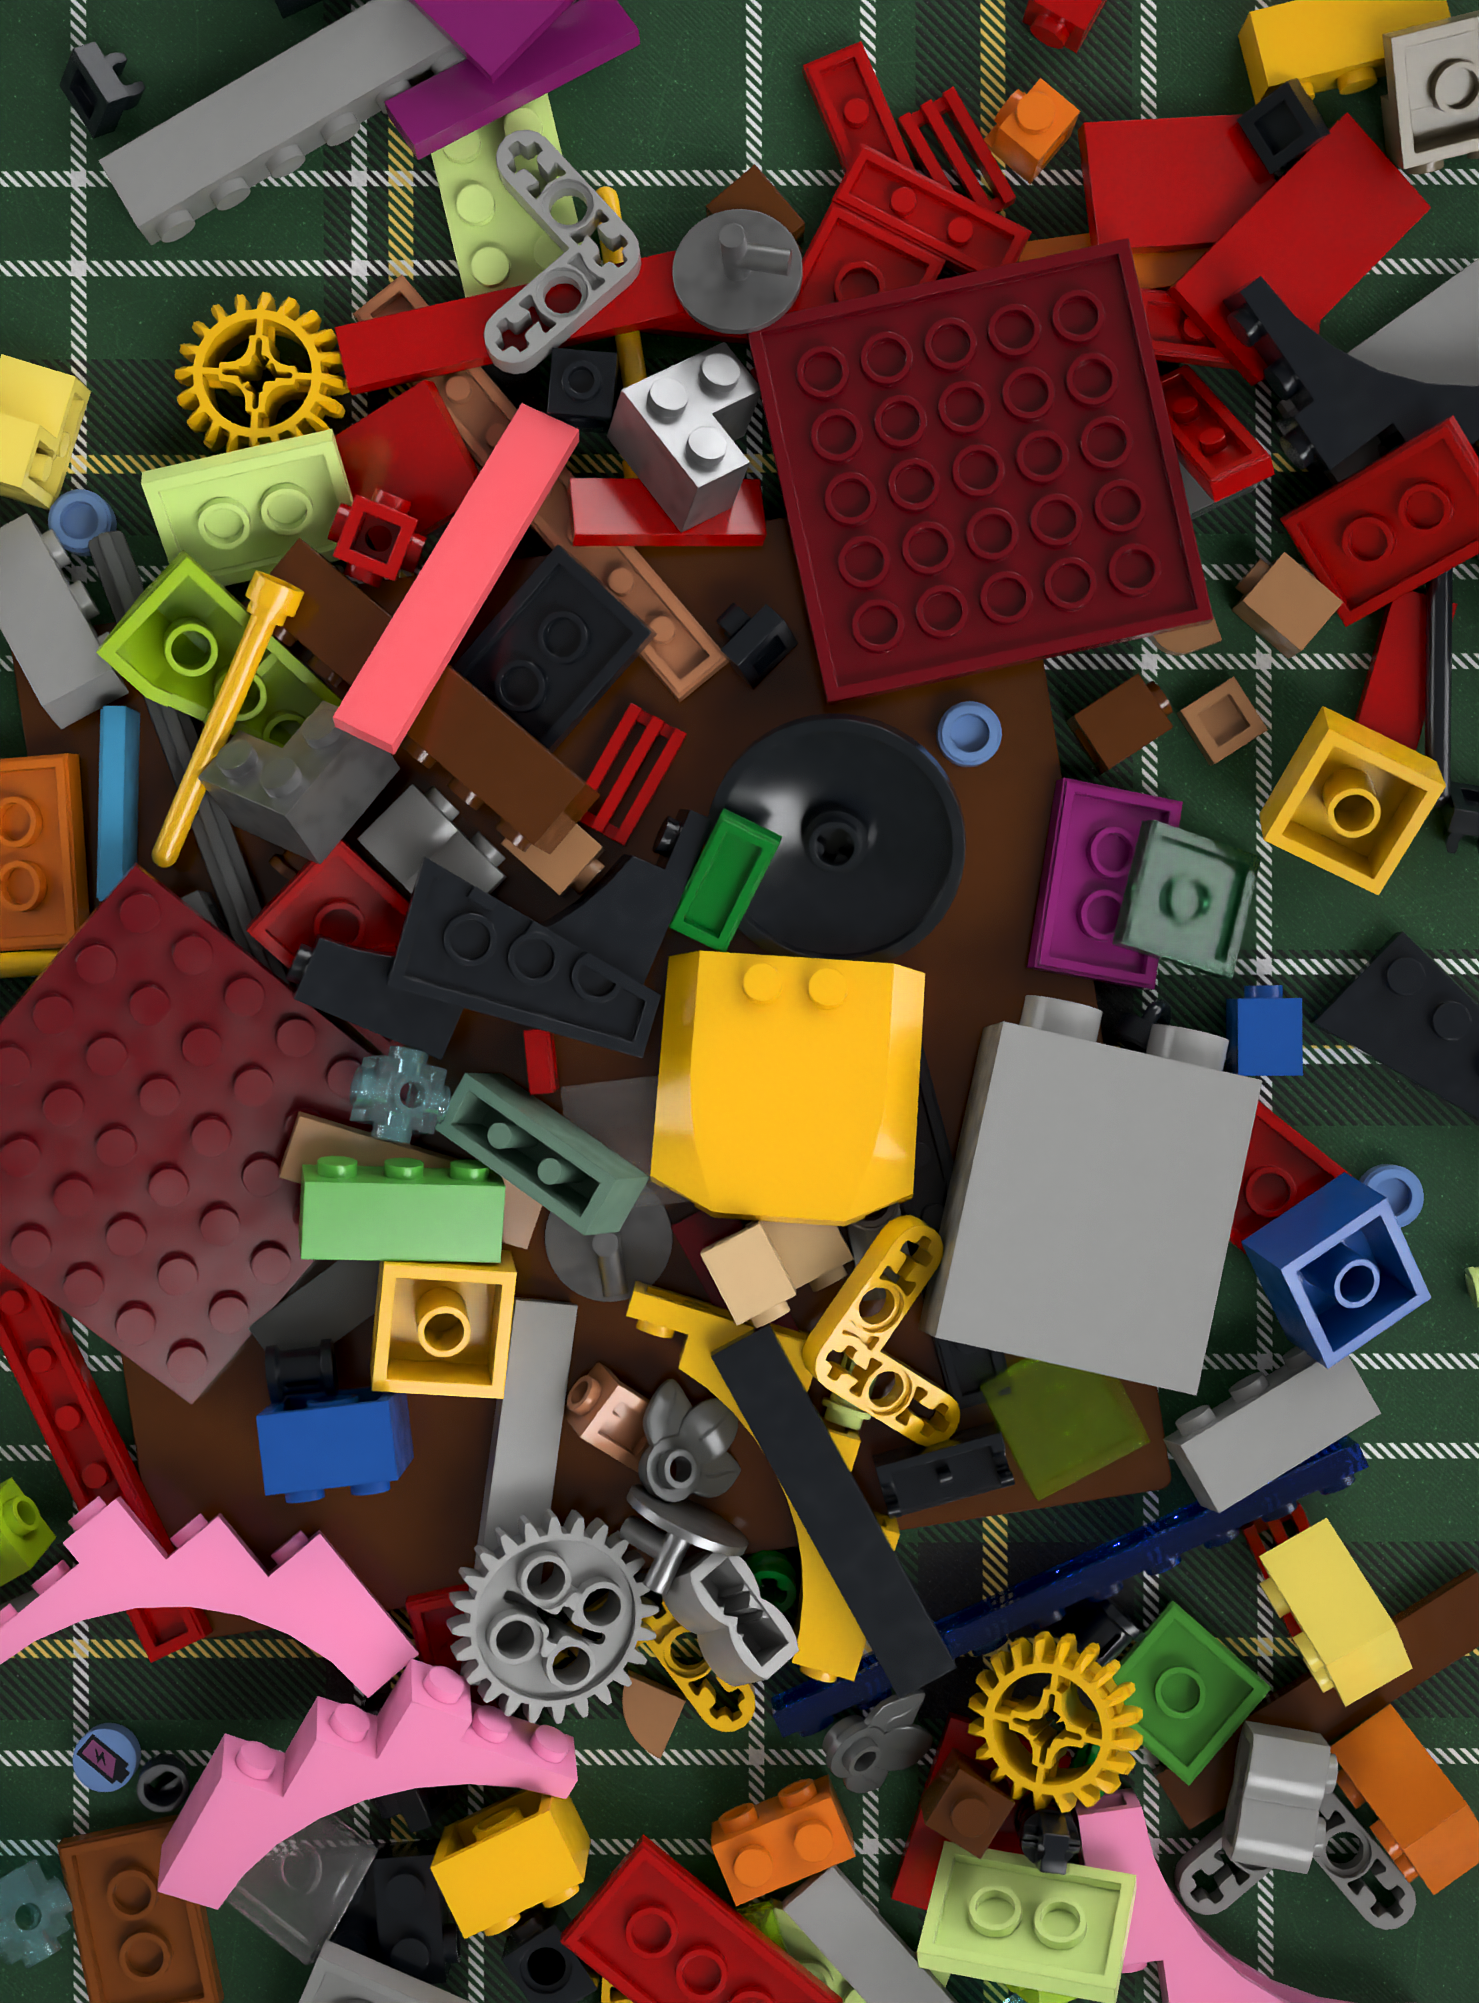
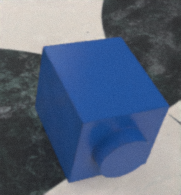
[1226,985,1303,1076]

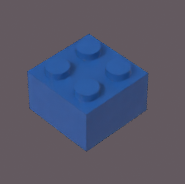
[1241,1172,1431,1369]
[256,1386,414,1503]

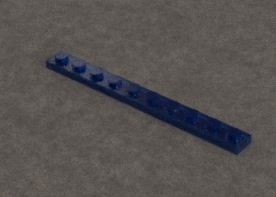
[771,1435,1369,1738]

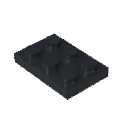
[452,545,657,753]

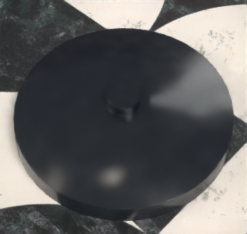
[705,713,966,963]

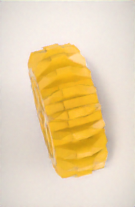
[175,292,350,453]
[967,1631,1143,1813]

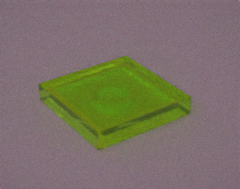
[977,1358,1151,1501]

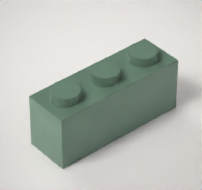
[434,1073,650,1236]

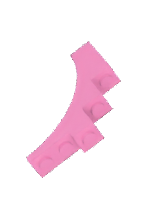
[0,1496,419,1698]
[157,1658,578,1910]
[1072,1788,1354,2003]

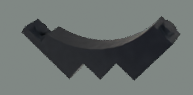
[286,809,713,1060]

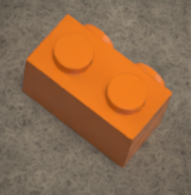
[711,1775,856,1906]

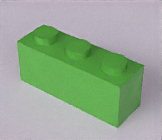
[298,1156,506,1263]

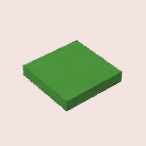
[1112,1599,1272,1786]

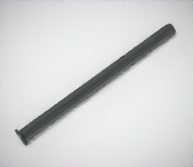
[88,531,291,986]

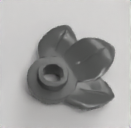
[638,1379,741,1502]
[822,1689,933,1793]

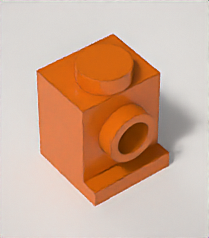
[984,78,1080,184]

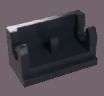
[872,1421,1015,1519]

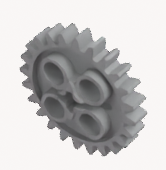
[447,1509,659,1724]

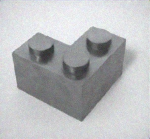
[607,342,760,533]
[198,701,400,864]

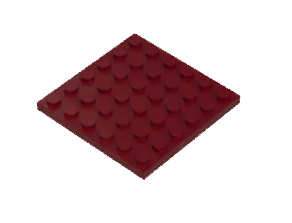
[747,238,1214,706]
[0,862,441,1405]

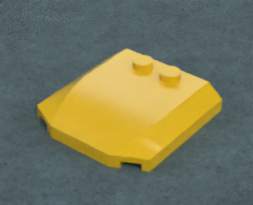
[650,951,925,1227]

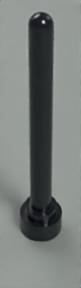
[1425,568,1453,808]

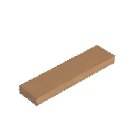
[279,1111,542,1249]

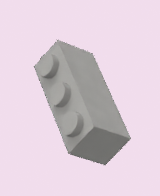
[0,513,129,729]
[1163,1346,1381,1513]

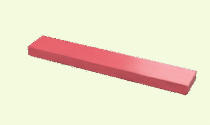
[333,403,579,755]

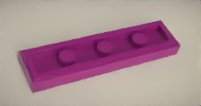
[384,0,640,160]

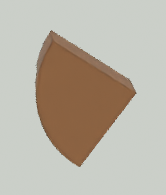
[622,1670,686,1759]

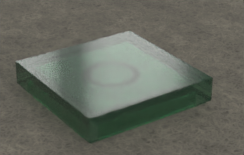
[1112,819,1262,979]

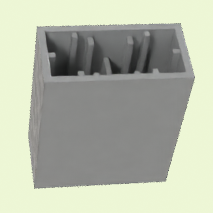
[918,995,1262,1396]

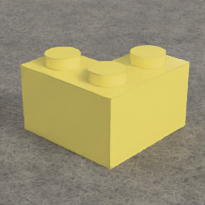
[0,354,91,510]
[1259,1518,1413,1707]

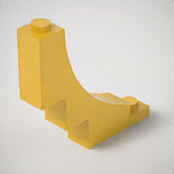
[626,1281,900,1683]

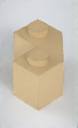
[700,1220,854,1328]

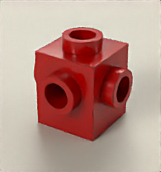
[328,488,427,588]

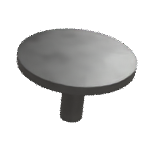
[673,209,803,334]
[545,1185,673,1302]
[619,1484,748,1595]

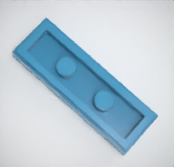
[96,705,140,901]

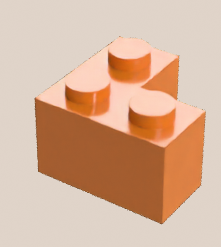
[1330,1704,1479,1895]

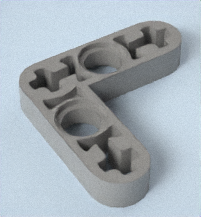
[484,130,641,374]
[1174,1792,1416,1930]

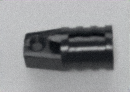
[1013,1792,1080,1875]

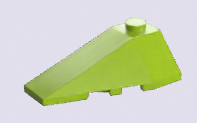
[96,550,343,748]

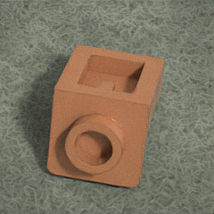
[563,1362,650,1473]

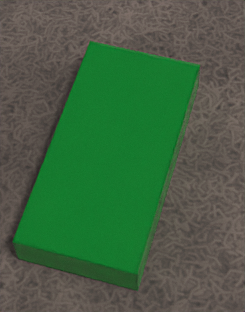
[668,808,782,952]

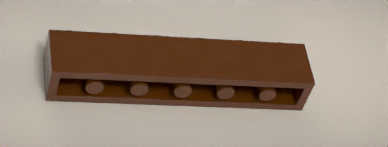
[270,538,600,854]

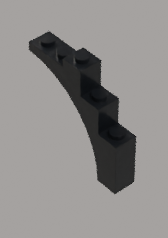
[1223,276,1479,475]

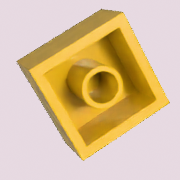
[1259,706,1446,896]
[370,1250,517,1399]
[430,1789,591,1939]

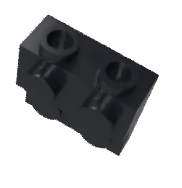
[312,1839,461,1984]

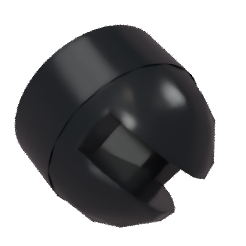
[137,1753,190,1812]

